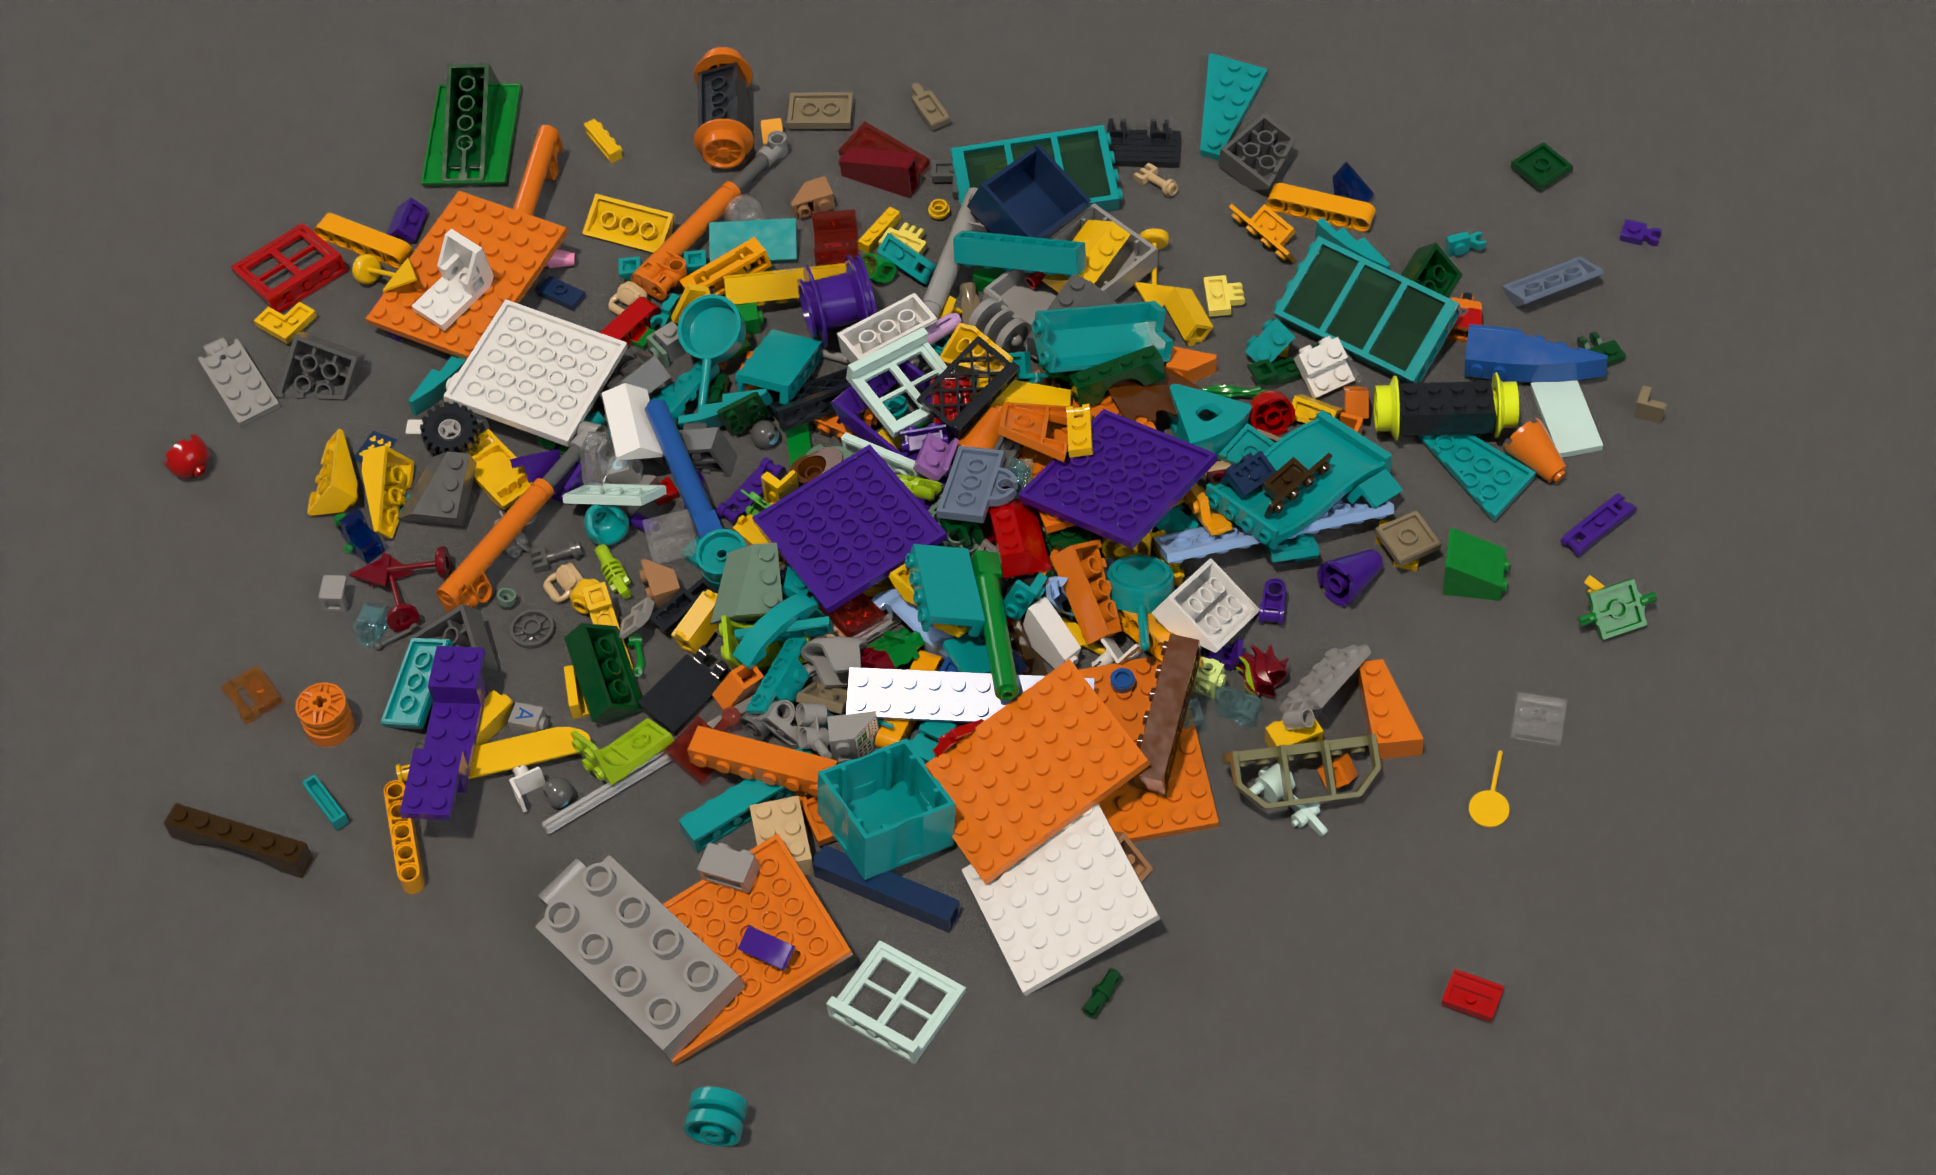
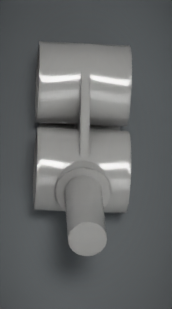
[795,703,832,759]

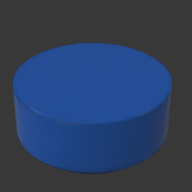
[1110,668,1135,693]

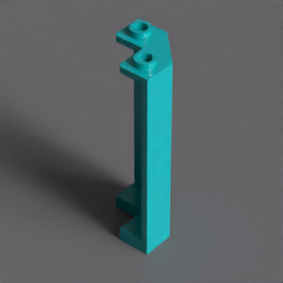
[1032,301,1174,373]

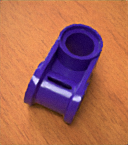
[1258,578,1286,626]

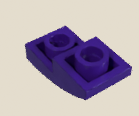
[738,925,796,970]

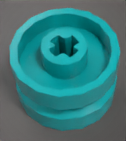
[695,529,746,589]
[683,1086,748,1147]

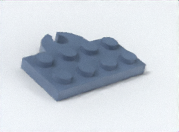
[936,446,1018,523]

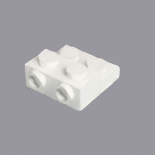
[1294,336,1355,399]

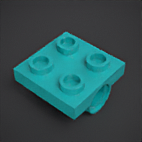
[1263,533,1319,563]

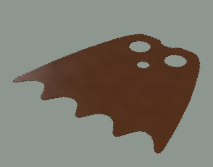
[1108,366,1204,421]

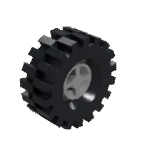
[420,402,481,457]

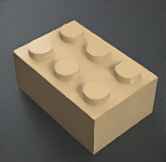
[750,795,814,876]

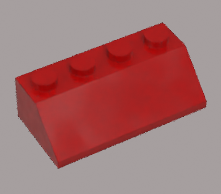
[988,498,1051,578]

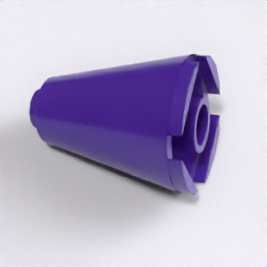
[1317,549,1383,606]

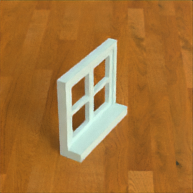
[846,327,961,438]
[826,940,966,1064]

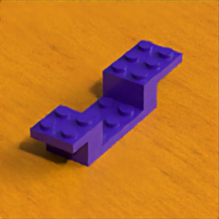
[400,646,487,820]

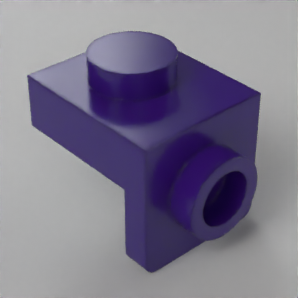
[1205,639,1245,671]

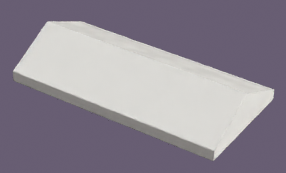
[602,383,663,461]

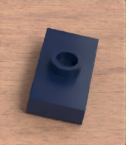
[537,276,586,311]

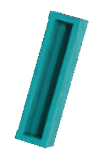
[302,774,349,830]

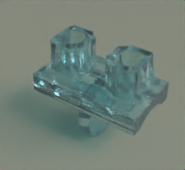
[1007,457,1033,500]

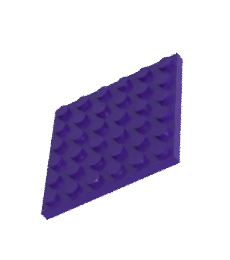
[1018,409,1218,549]
[752,444,948,614]

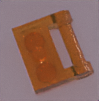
[222,665,282,724]

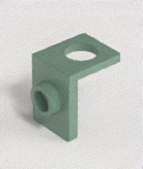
[646,324,670,368]

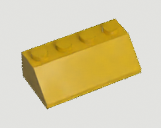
[1042,220,1131,293]

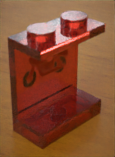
[812,209,859,266]

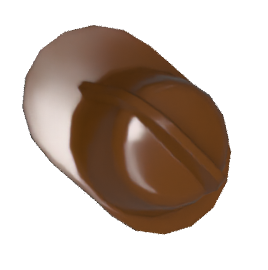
[790,447,843,485]

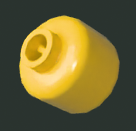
[570,578,600,614]

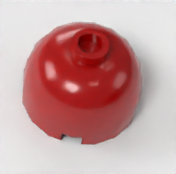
[1249,390,1295,436]
[162,434,210,478]

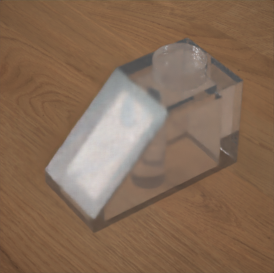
[580,431,616,486]

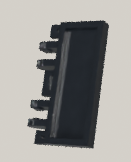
[1093,118,1181,168]

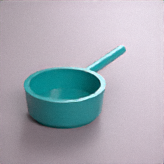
[677,294,746,413]
[1106,555,1175,651]

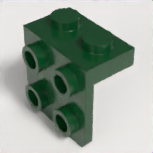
[717,392,772,436]

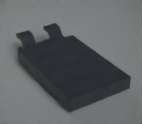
[637,645,729,736]

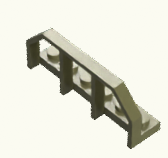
[1222,734,1381,810]

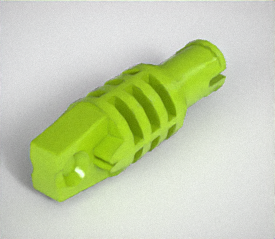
[595,544,633,600]

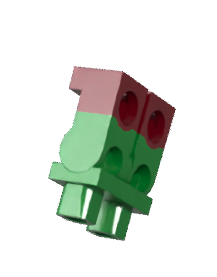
[860,628,925,669]

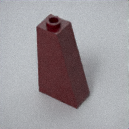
[839,147,919,198]

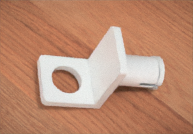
[1091,637,1145,667]
[509,765,546,813]

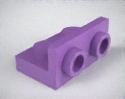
[913,433,959,481]

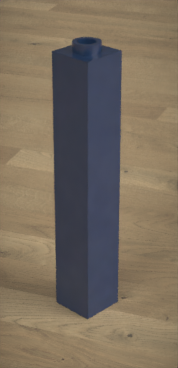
[812,844,961,933]

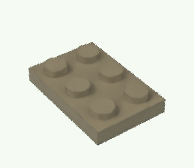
[787,92,854,129]

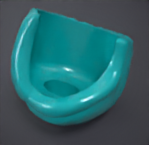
[584,504,629,546]

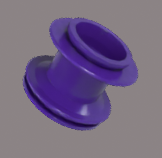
[797,255,877,348]

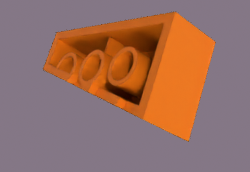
[1051,539,1122,645]
[1357,659,1424,759]

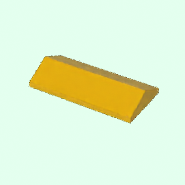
[582,194,675,253]

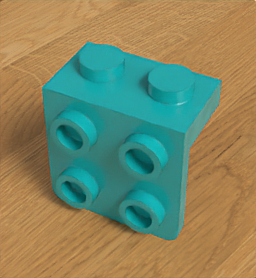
[942,627,1014,674]

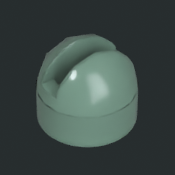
[497,588,516,608]

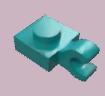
[1445,231,1486,257]
[650,293,680,329]

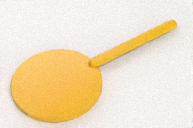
[1469,750,1510,828]

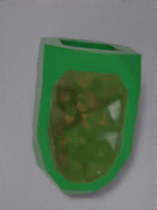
[862,253,897,283]

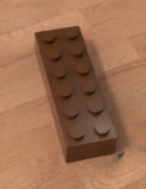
[1132,633,1202,795]

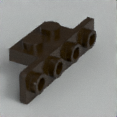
[1261,453,1333,519]
[1008,614,1047,676]

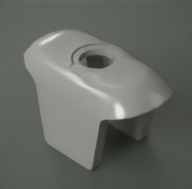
[801,636,868,688]

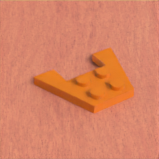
[997,402,1068,462]

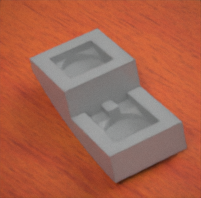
[619,597,654,639]

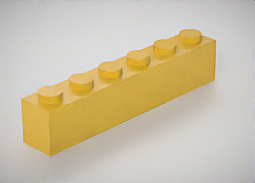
[723,263,846,306]

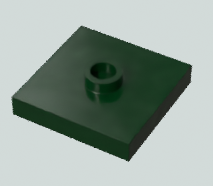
[1510,142,1573,192]

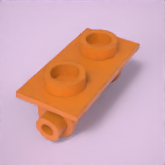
[813,413,856,442]

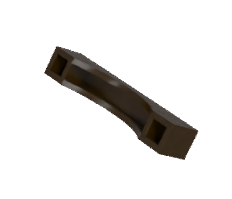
[164,803,313,878]

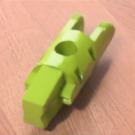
[896,474,944,501]

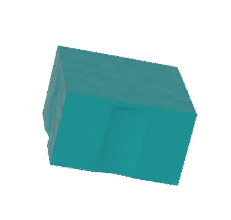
[817,738,955,880]

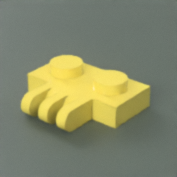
[878,222,927,254]
[1204,275,1245,317]

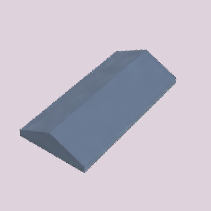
[1502,256,1604,307]

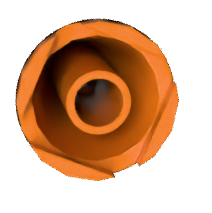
[956,404,1003,449]
[1503,418,1567,483]

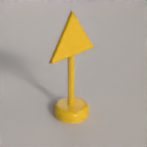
[1134,228,1174,307]
[352,254,417,292]

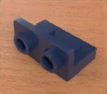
[1219,451,1276,499]

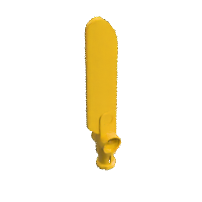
[396,727,591,785]

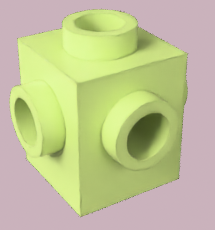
[1193,657,1227,699]

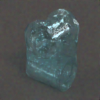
[353,602,391,648]
[1214,686,1263,727]

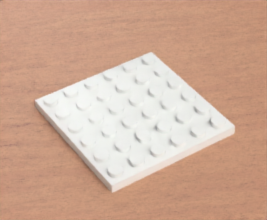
[443,299,627,447]
[962,803,1161,996]

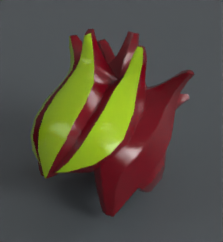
[1236,644,1289,698]

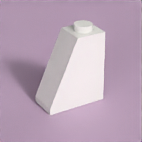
[1023,596,1081,669]

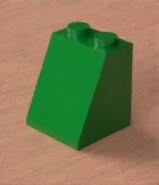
[1442,528,1510,601]

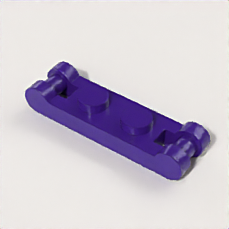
[716,457,786,525]
[1560,493,1637,557]

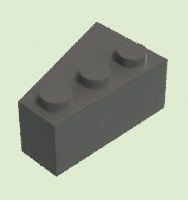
[655,427,737,477]

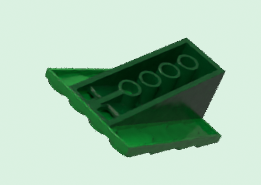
[421,63,522,187]

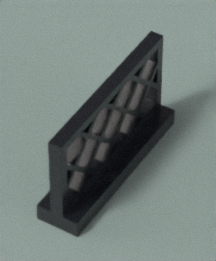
[917,336,1020,439]
[767,368,851,431]

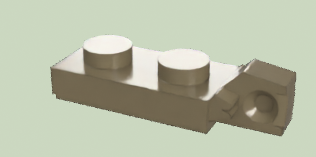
[911,82,951,131]

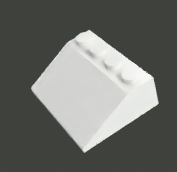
[1152,558,1260,653]

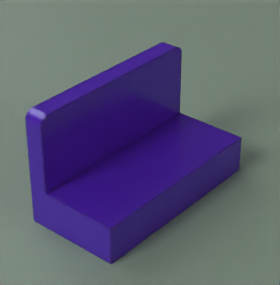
[386,197,428,244]
[510,449,561,483]
[552,455,594,505]

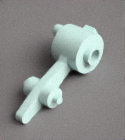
[1249,763,1328,836]

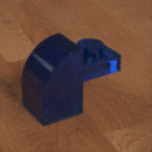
[339,507,385,564]

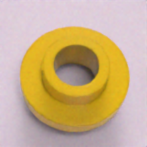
[928,199,950,219]

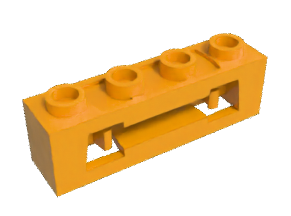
[679,237,772,295]

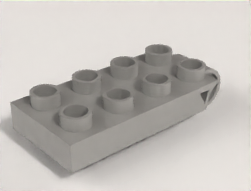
[968,203,1158,361]
[535,855,746,1061]

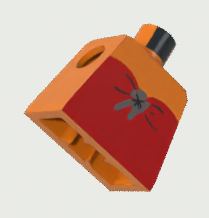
[1446,292,1482,343]

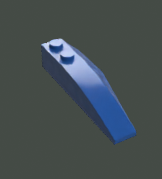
[1464,324,1608,382]

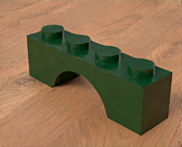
[1069,345,1166,407]

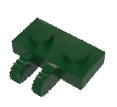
[1577,331,1626,368]
[937,514,990,548]

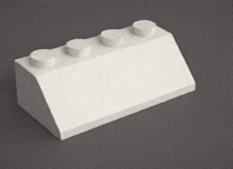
[837,293,938,363]

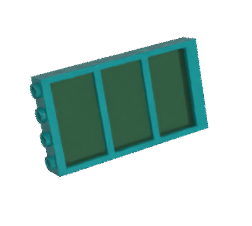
[951,125,1123,211]
[1273,236,1463,383]

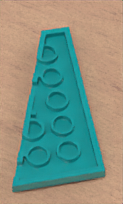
[1200,53,1268,161]
[606,360,720,445]
[1417,434,1536,522]

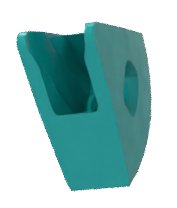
[1166,384,1252,460]

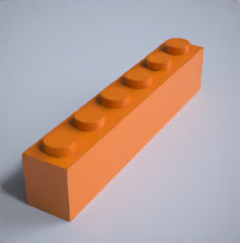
[687,725,838,797]

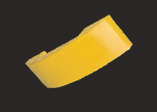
[582,582,633,670]

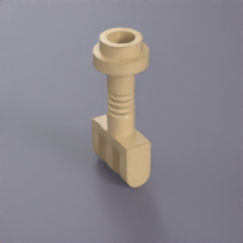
[1132,163,1178,196]

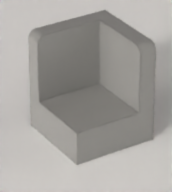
[318,575,348,612]

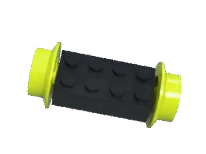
[1374,373,1519,441]

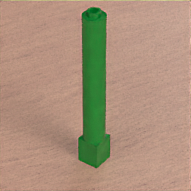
[971,550,1019,700]

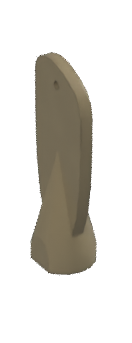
[960,282,980,325]

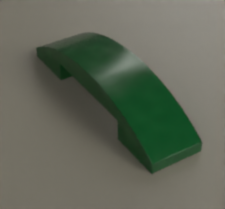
[1247,343,1319,385]

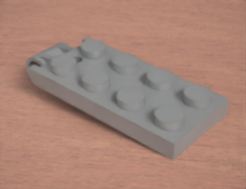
[197,337,280,428]
[1279,645,1371,730]

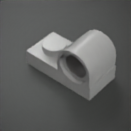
[756,700,799,749]

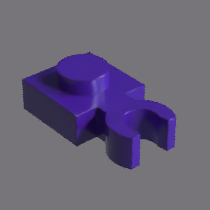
[1619,219,1662,246]

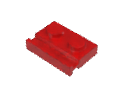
[932,719,984,758]
[1441,968,1505,1023]

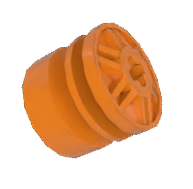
[295,682,355,747]

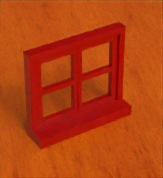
[231,223,348,313]

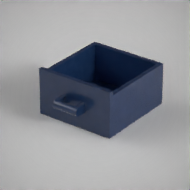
[967,143,1091,239]

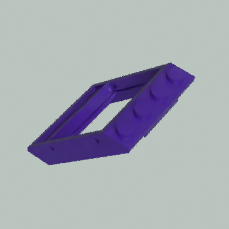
[831,360,968,461]

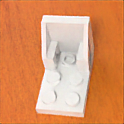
[412,229,494,331]

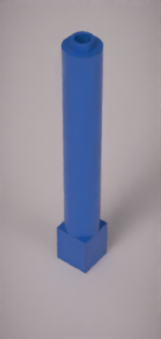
[644,399,723,541]

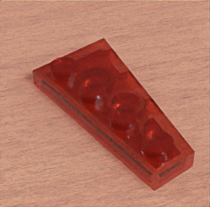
[838,121,930,176]

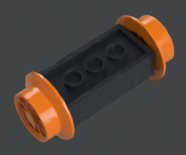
[694,47,754,169]

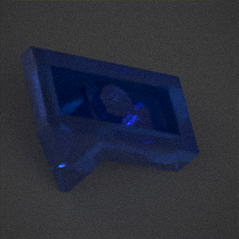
[1332,162,1375,202]

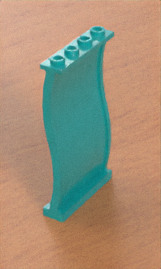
[1206,410,1392,550]

